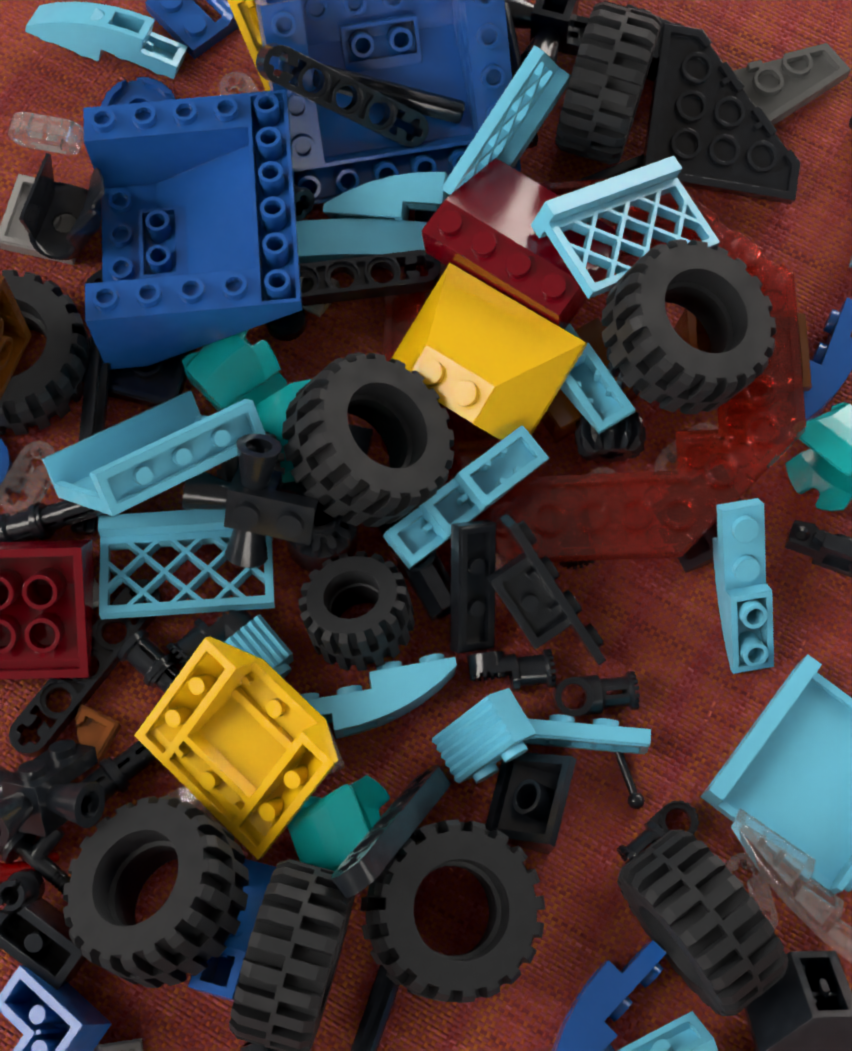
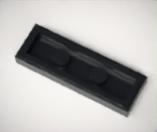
[450,520,496,654]

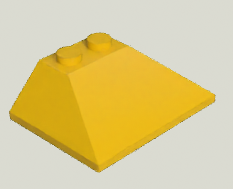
[391,263,587,440]
[134,636,338,860]

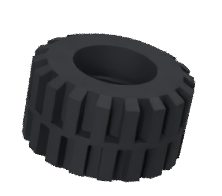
[299,551,415,671]

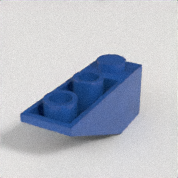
[188,859,276,1002]

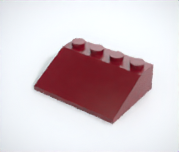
[421,158,630,330]
[0,540,94,680]

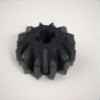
[575,412,646,464]

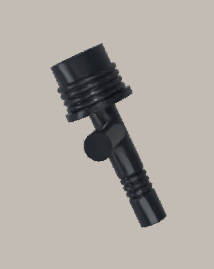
[0,828,71,894]

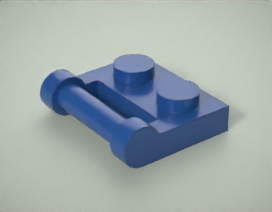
[145,0,239,59]

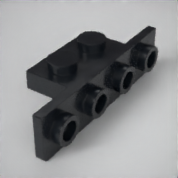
[486,514,606,665]

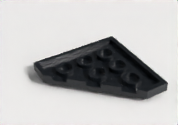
[642,23,800,204]

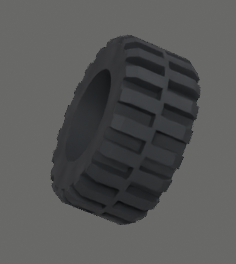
[555,1,662,165]
[601,239,776,414]
[0,270,89,435]
[282,352,454,527]
[63,796,249,988]
[360,819,545,1003]
[617,830,788,1016]
[229,859,355,1051]

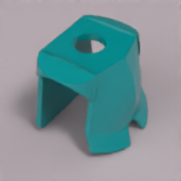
[182,330,287,412]
[785,402,852,512]
[287,775,390,871]

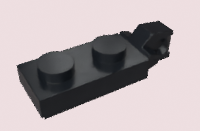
[785,520,852,578]

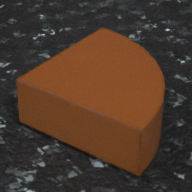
[75,704,121,765]

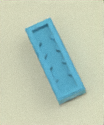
[525,714,651,755]

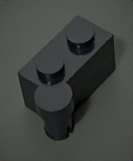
[0,869,87,990]

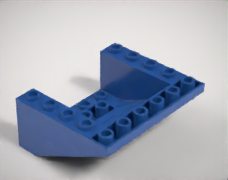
[255,0,521,204]
[83,89,302,369]

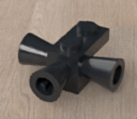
[505,0,589,64]
[182,434,319,568]
[0,739,105,848]

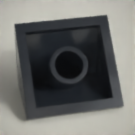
[485,753,577,855]

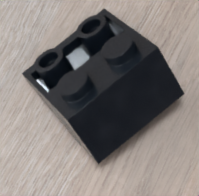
[744,950,852,1051]

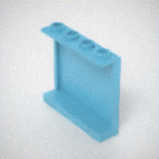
[42,391,266,516]
[701,654,852,896]

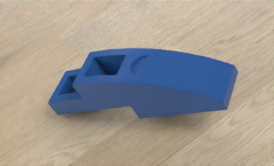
[769,297,852,446]
[551,940,666,1051]

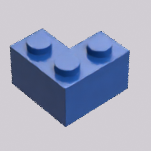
[0,965,112,1051]

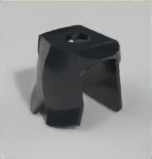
[19,153,105,260]

